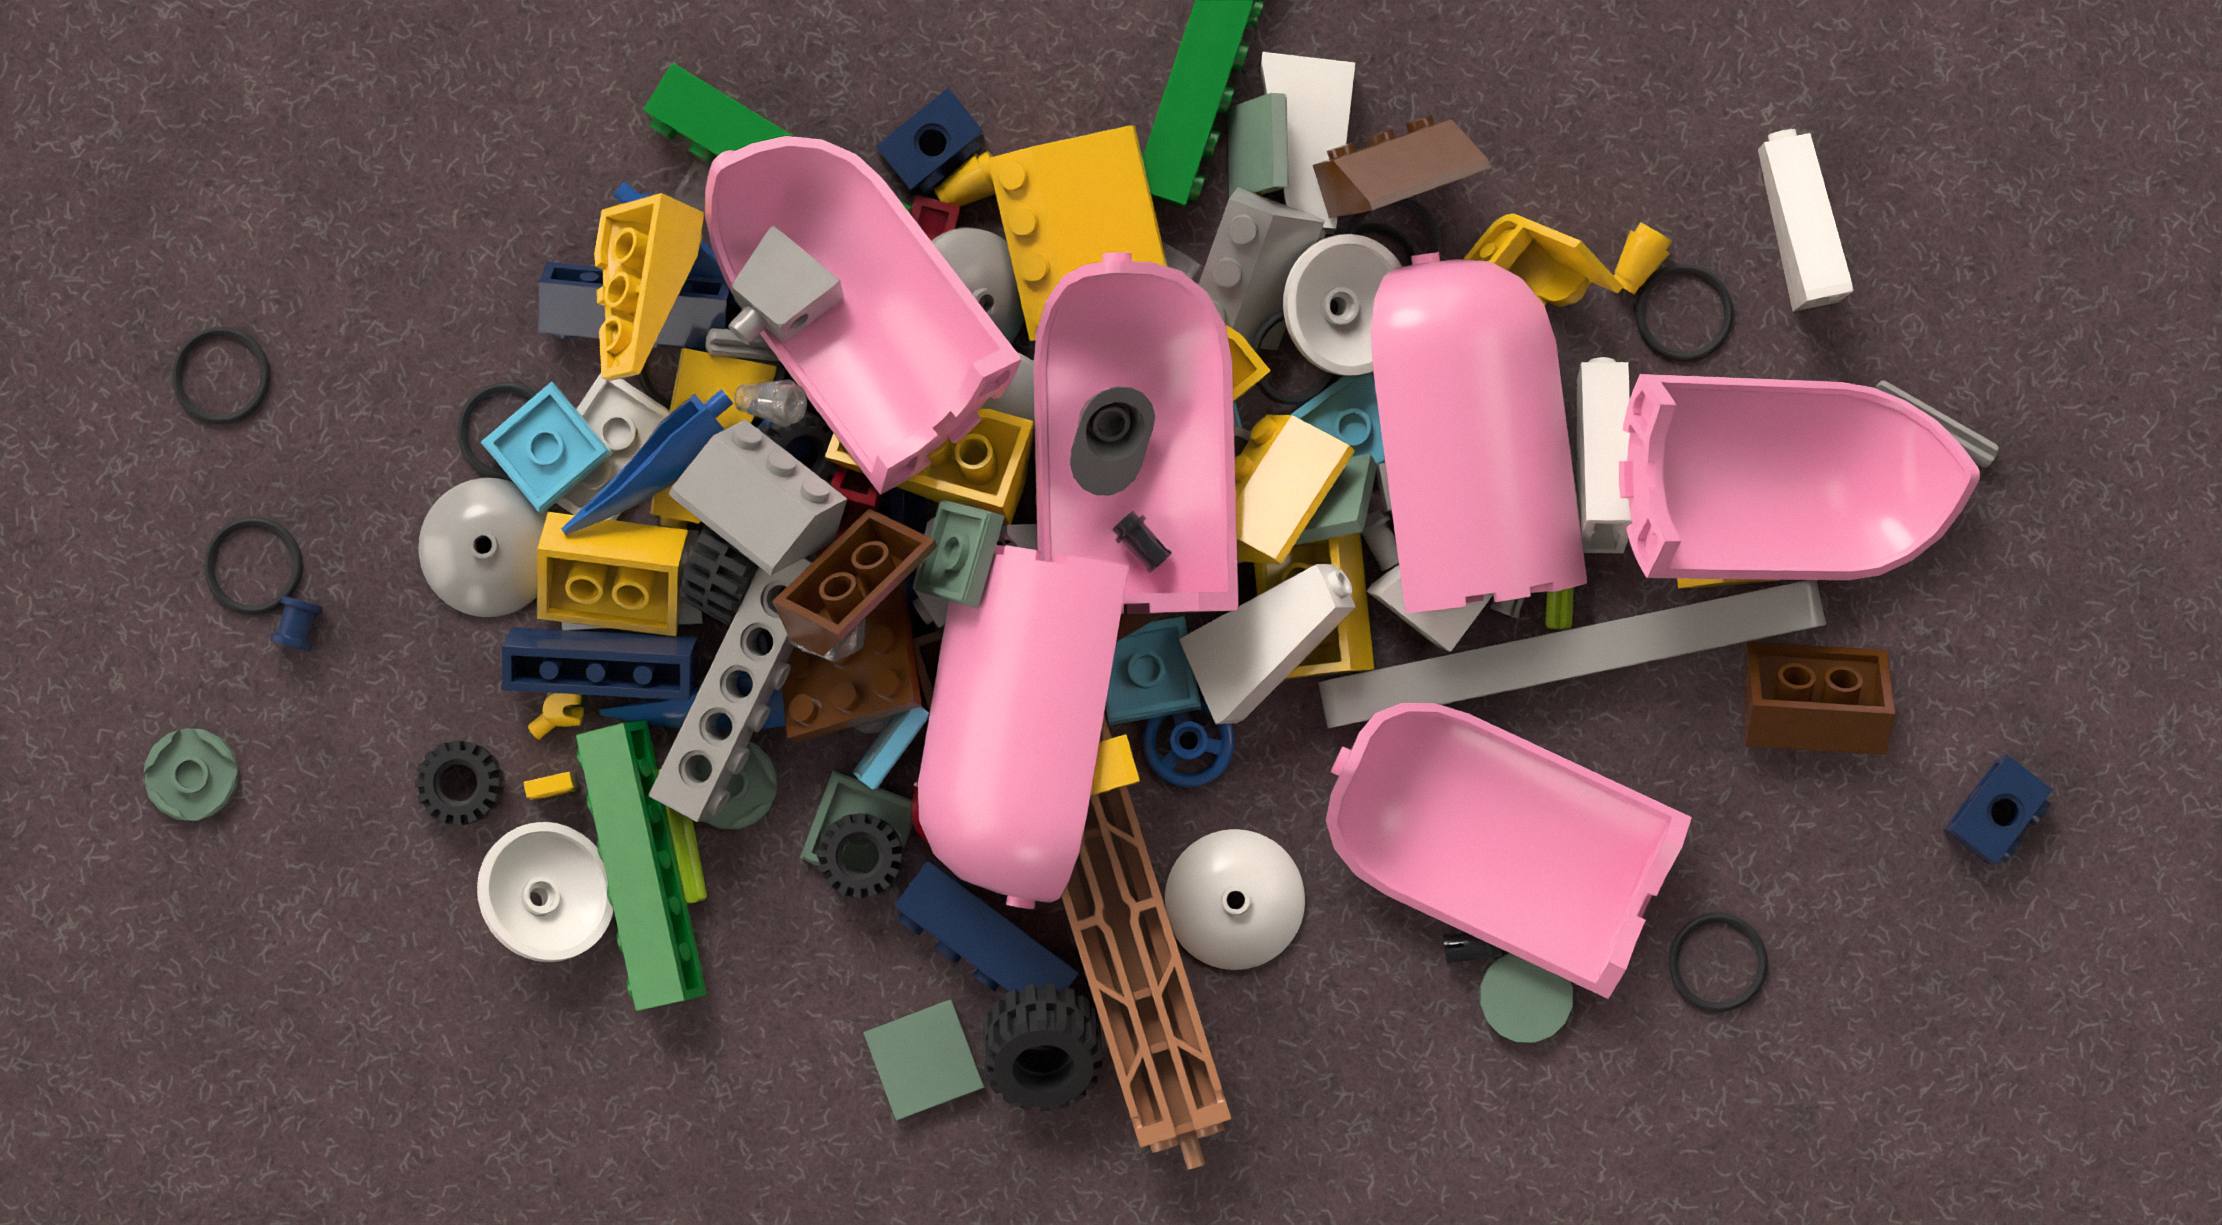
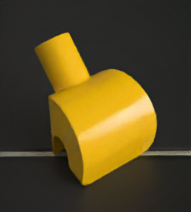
[528,693,584,739]

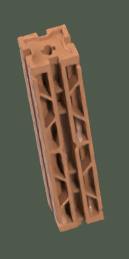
[1061,715,1231,1170]

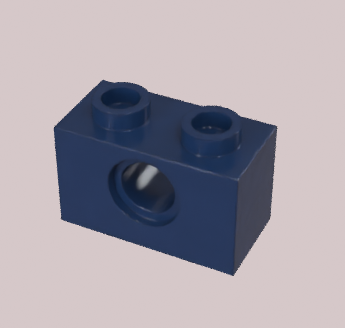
[876,88,985,196]
[1943,755,2053,864]

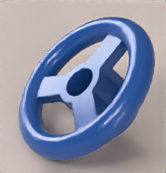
[1142,696,1235,788]

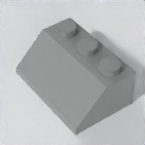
[1198,187,1325,350]
[669,420,847,576]

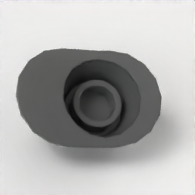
[1070,386,1155,496]

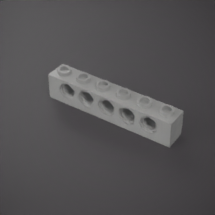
[648,555,816,822]

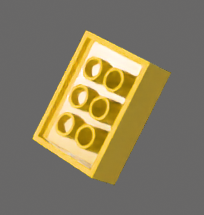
[988,125,1168,341]

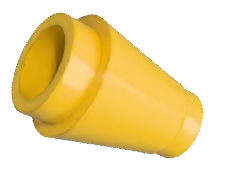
[934,151,996,207]
[1614,222,1672,295]

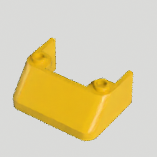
[1463,214,1624,307]

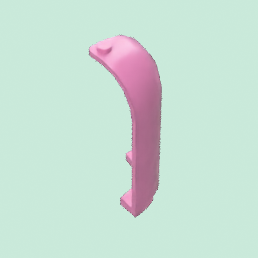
[705,136,1022,495]
[1033,252,1238,614]
[1371,252,1587,614]
[1619,374,1980,580]
[918,545,1129,909]
[1326,703,1692,999]

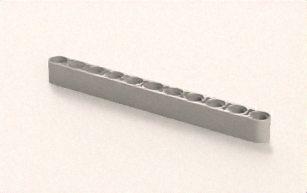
[1318,580,1826,728]

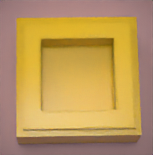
[523,771,578,800]

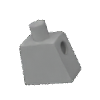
[728,225,844,345]

